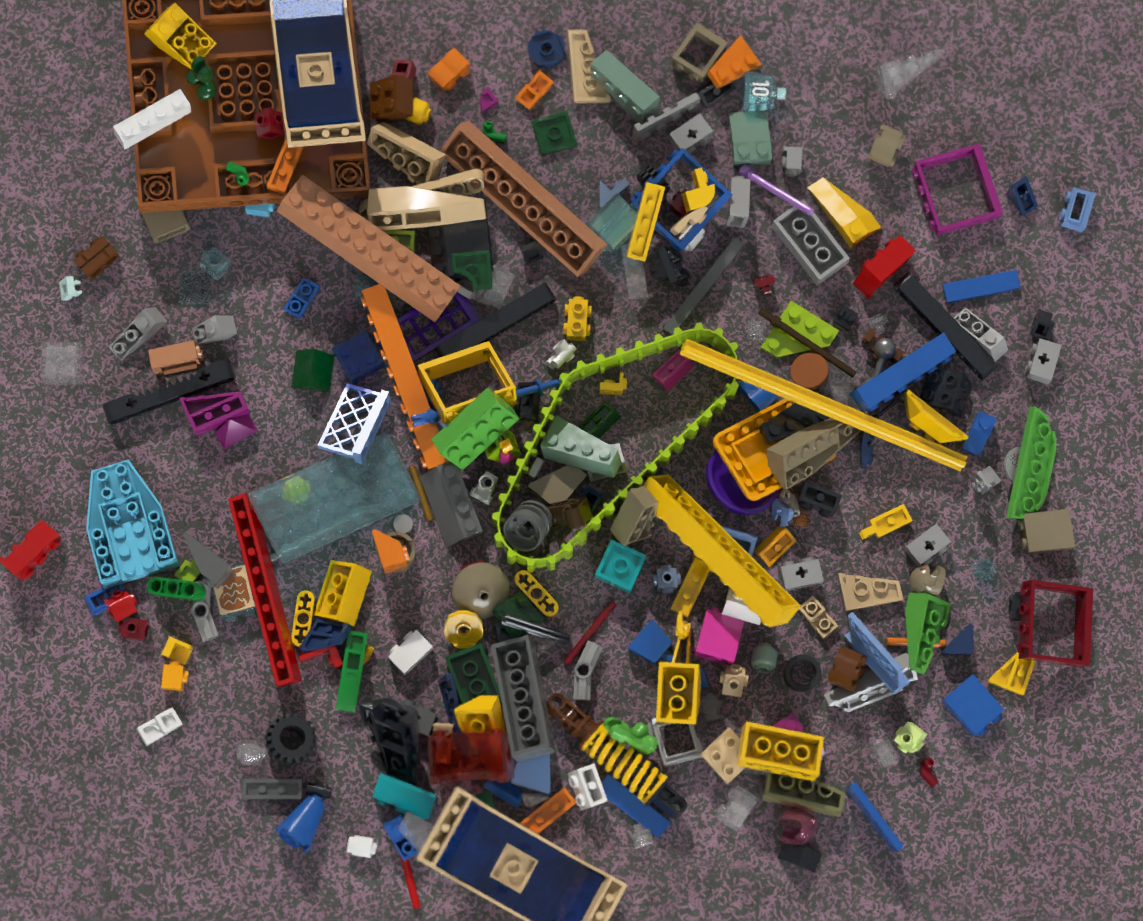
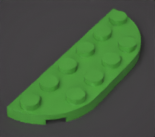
[1006,406,1056,519]

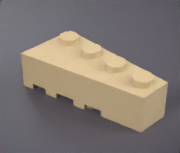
[367,122,446,185]

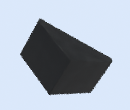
[778,840,822,873]

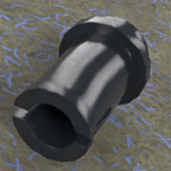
[306,782,332,800]

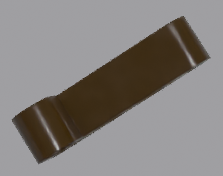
[544,497,593,529]

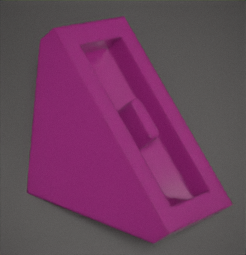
[215,415,258,449]

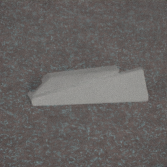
[824,653,918,712]

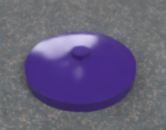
[706,450,780,515]

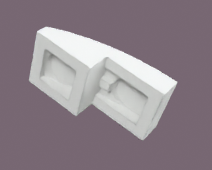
[137,707,182,746]

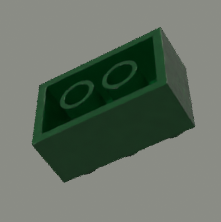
[445,643,501,705]

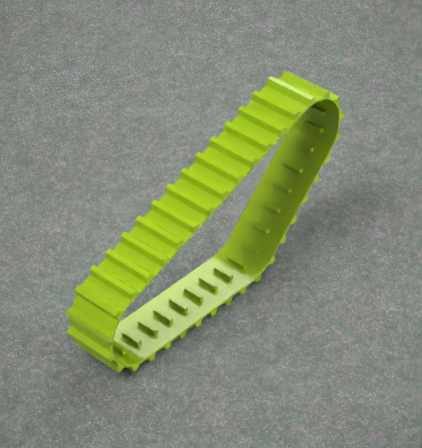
[492,323,739,573]

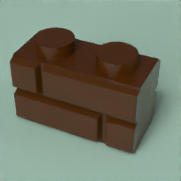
[73,236,120,281]

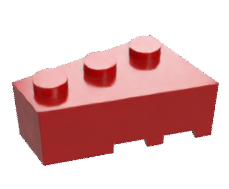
[852,235,916,299]
[0,520,62,581]

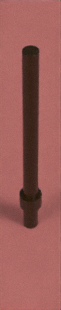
[758,308,857,378]

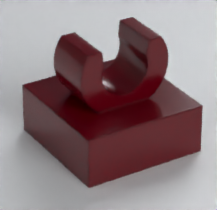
[752,274,775,295]

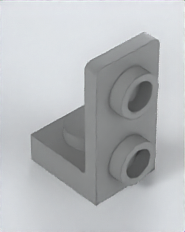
[971,466,1002,495]

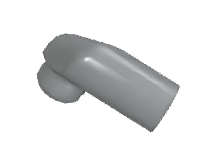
[780,489,800,517]

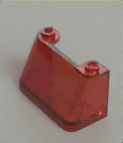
[427,728,515,785]

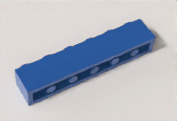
[849,333,956,412]

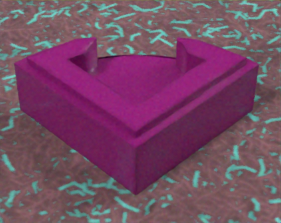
[480,87,499,113]

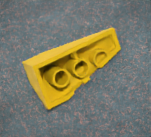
[454,696,511,773]

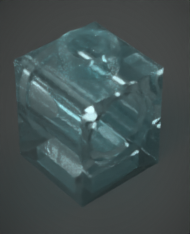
[200,247,231,281]

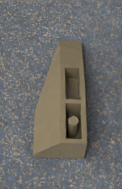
[767,409,865,490]

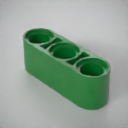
[147,577,206,601]

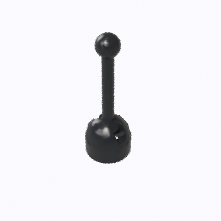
[873,390,905,419]

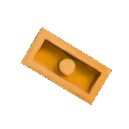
[754,526,797,567]

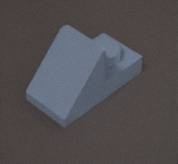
[599,178,629,213]

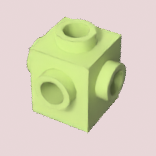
[894,722,928,753]

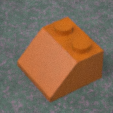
[371,529,410,574]

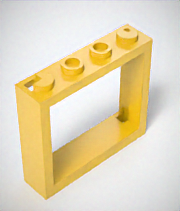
[418,341,517,425]

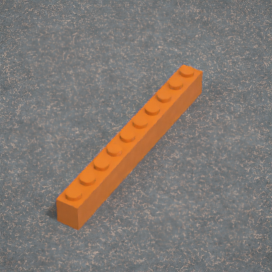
[360,284,450,471]

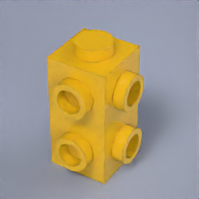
[563,296,592,341]

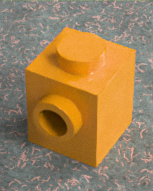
[161,661,189,691]

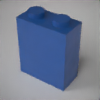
[941,674,1004,737]

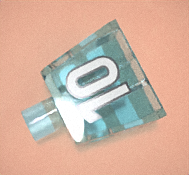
[743,71,786,112]

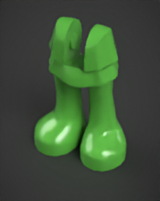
[604,717,658,755]

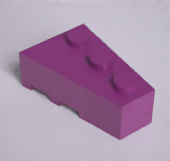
[179,392,250,437]

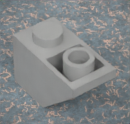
[192,315,237,346]

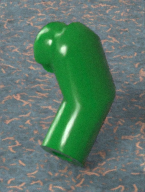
[482,121,506,144]
[226,161,249,186]

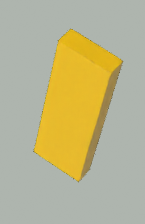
[670,557,710,618]

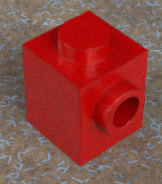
[103,590,138,622]

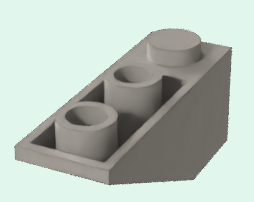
[109,307,167,361]
[954,307,1008,362]

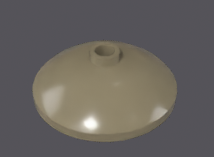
[452,562,510,619]

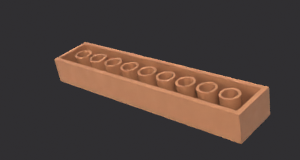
[440,120,608,277]
[277,175,461,322]

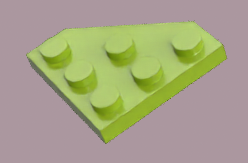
[760,301,839,358]

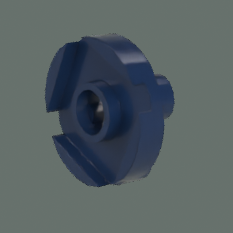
[528,30,565,68]

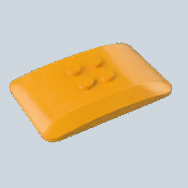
[713,399,836,501]

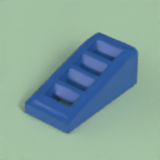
[84,584,126,617]

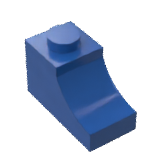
[961,411,997,457]

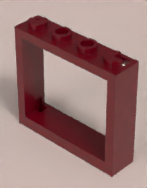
[1017,579,1093,667]

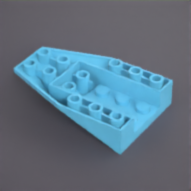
[86,460,180,589]

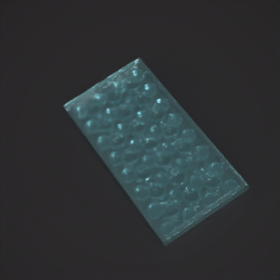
[247,432,422,565]

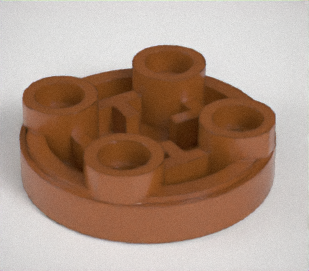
[790,353,829,390]

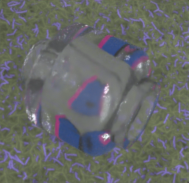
[236,739,266,766]

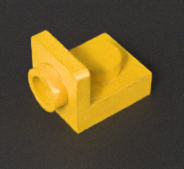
[599,372,627,395]

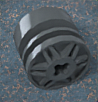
[503,500,553,552]

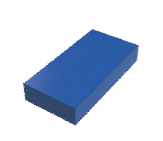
[484,773,526,808]

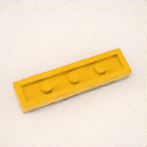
[626,182,665,261]

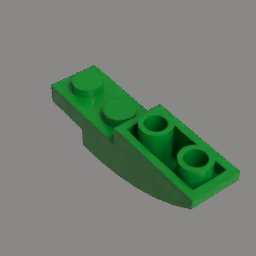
[335,631,368,713]

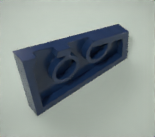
[438,673,464,738]

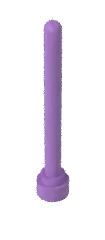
[738,164,814,215]

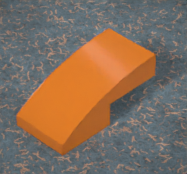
[515,70,555,110]

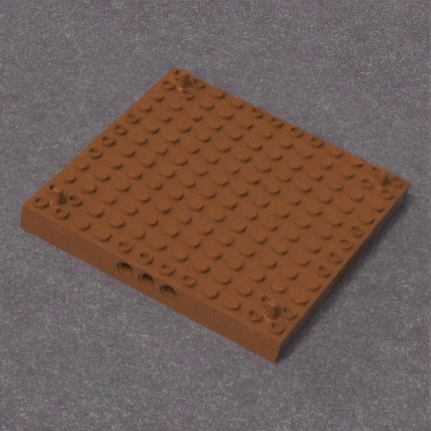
[122,0,370,213]

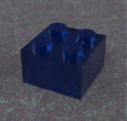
[331,329,385,385]

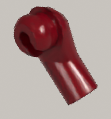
[920,757,939,788]

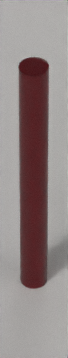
[563,600,617,666]

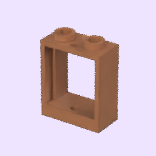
[148,340,204,377]

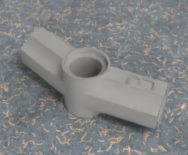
[191,581,219,642]
[573,641,603,701]

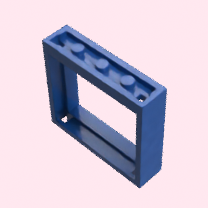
[629,148,733,252]

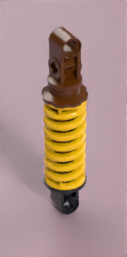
[546,693,687,819]

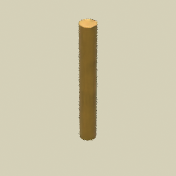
[409,465,434,522]

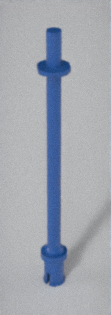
[411,379,560,427]

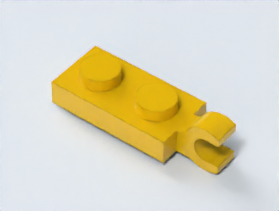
[859,504,913,540]

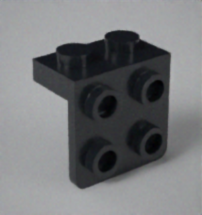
[920,369,971,417]

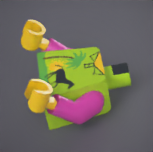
[484,430,522,465]

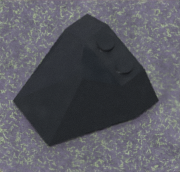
[359,698,419,786]

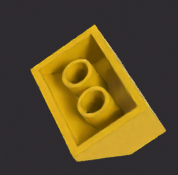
[313,560,372,626]

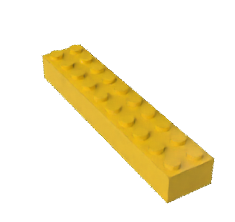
[643,474,801,627]

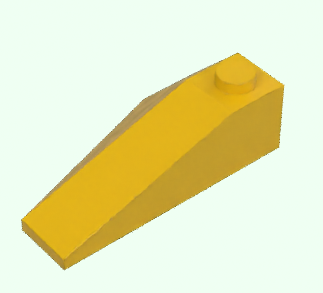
[808,178,882,249]

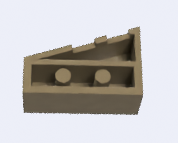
[610,486,659,546]

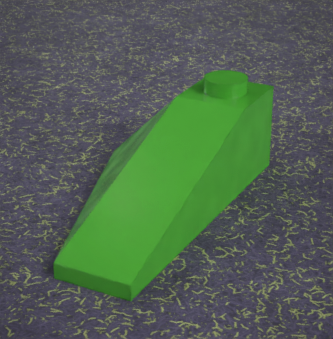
[905,593,951,674]

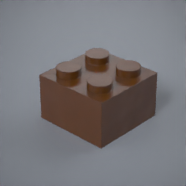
[370,74,413,124]

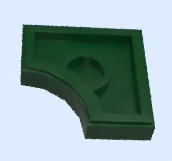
[451,250,493,291]

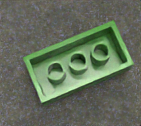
[431,388,519,470]

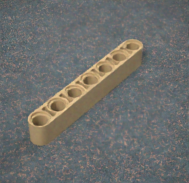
[359,169,484,220]

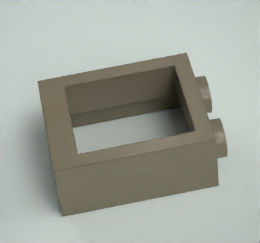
[671,23,728,83]

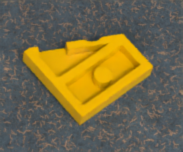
[987,652,1036,696]

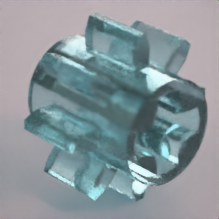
[972,557,997,580]

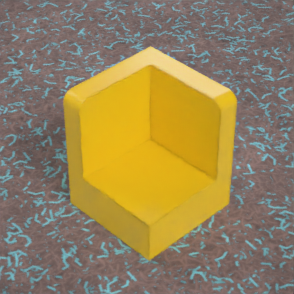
[161,636,193,665]

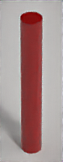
[399,853,421,909]

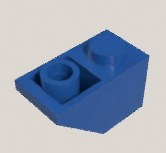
[383,813,421,861]

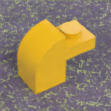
[681,168,715,213]

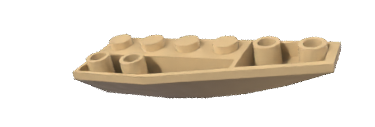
[367,186,486,230]

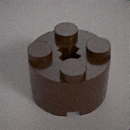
[828,646,868,692]

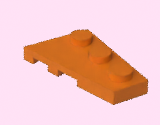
[707,35,762,89]

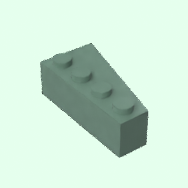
[590,50,660,125]
[540,415,622,478]

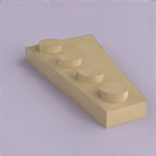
[567,30,611,104]

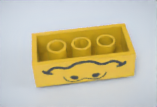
[736,722,824,781]

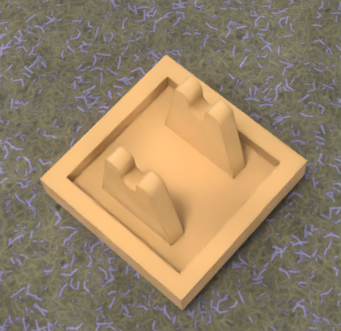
[700,728,745,784]

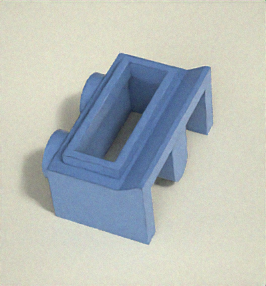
[1059,187,1096,232]

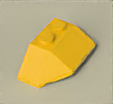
[903,389,969,443]

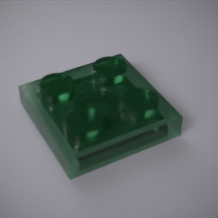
[492,590,546,639]

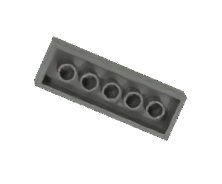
[491,635,556,762]

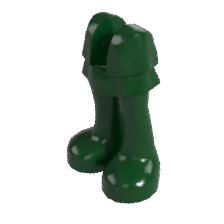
[186,56,216,101]

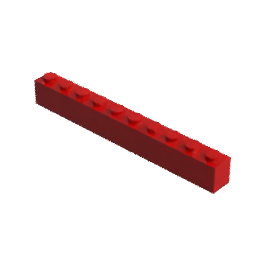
[228,493,302,687]

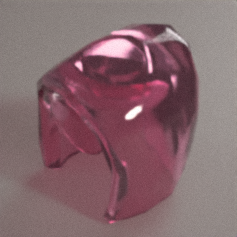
[780,809,819,845]

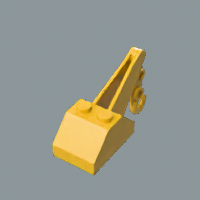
[656,611,701,724]

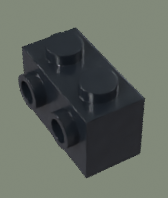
[798,481,842,518]

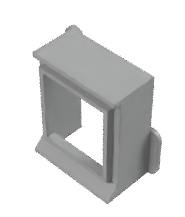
[647,718,703,768]

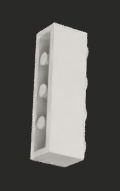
[113,89,191,150]

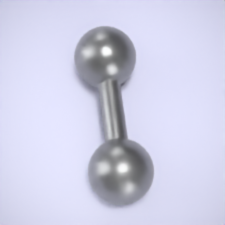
[863,338,896,384]

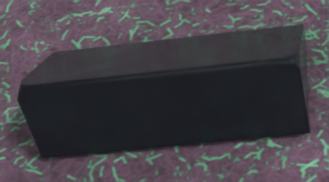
[693,80,736,109]
[516,382,540,422]

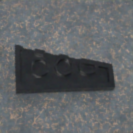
[759,389,830,445]

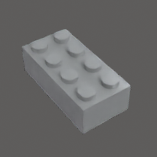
[771,199,850,286]

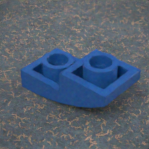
[283,277,321,319]

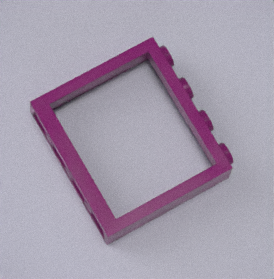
[911,143,1003,236]

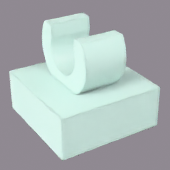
[59,276,82,300]

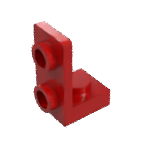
[298,645,343,669]

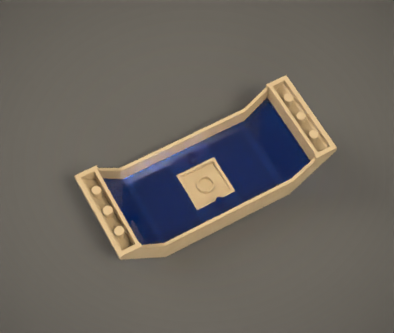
[269,0,366,148]
[416,787,627,921]

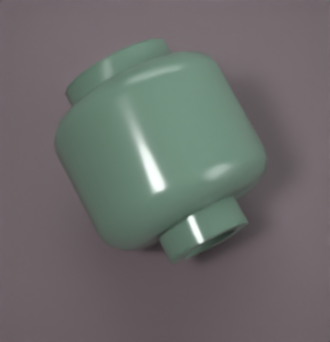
[751,643,778,673]

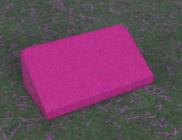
[651,350,694,391]

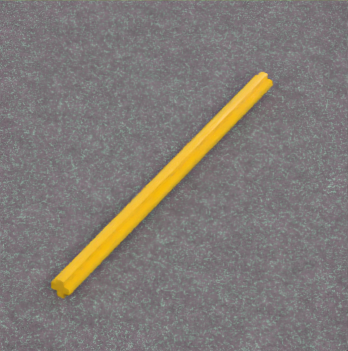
[680,338,967,472]

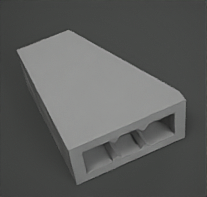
[725,176,750,228]

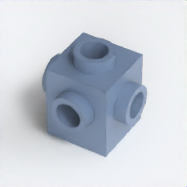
[653,565,681,594]

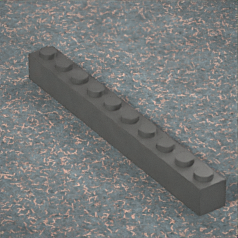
[663,238,744,336]

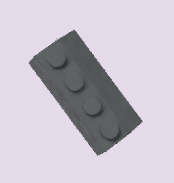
[420,461,483,548]

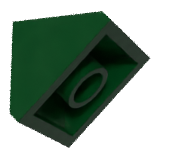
[291,348,334,393]

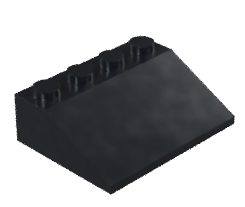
[427,197,494,282]

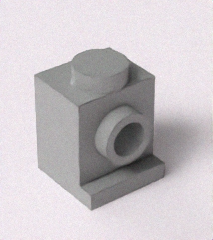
[781,146,802,177]

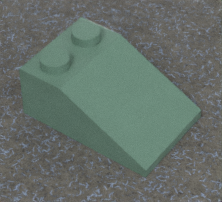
[729,111,772,167]

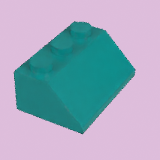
[373,773,437,821]

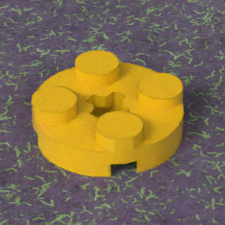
[444,610,483,649]

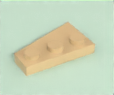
[837,573,903,612]

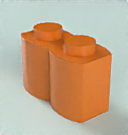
[428,48,471,92]

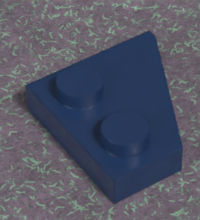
[299,619,351,652]

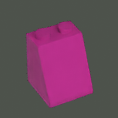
[694,607,744,665]

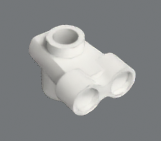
[546,339,576,369]
[469,471,499,505]

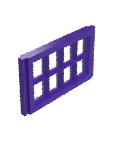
[397,292,481,363]

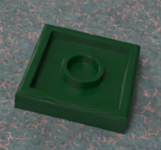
[531,111,578,157]

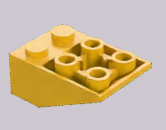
[144,3,217,70]

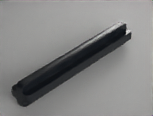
[501,614,570,645]

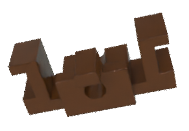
[862,329,904,364]

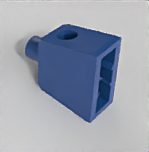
[627,619,673,665]

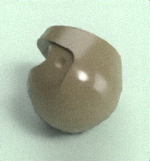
[909,565,946,597]

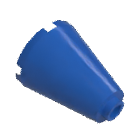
[275,795,325,853]

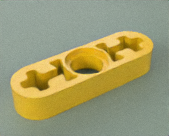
[515,570,559,617]
[291,590,315,647]

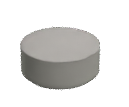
[393,514,413,534]

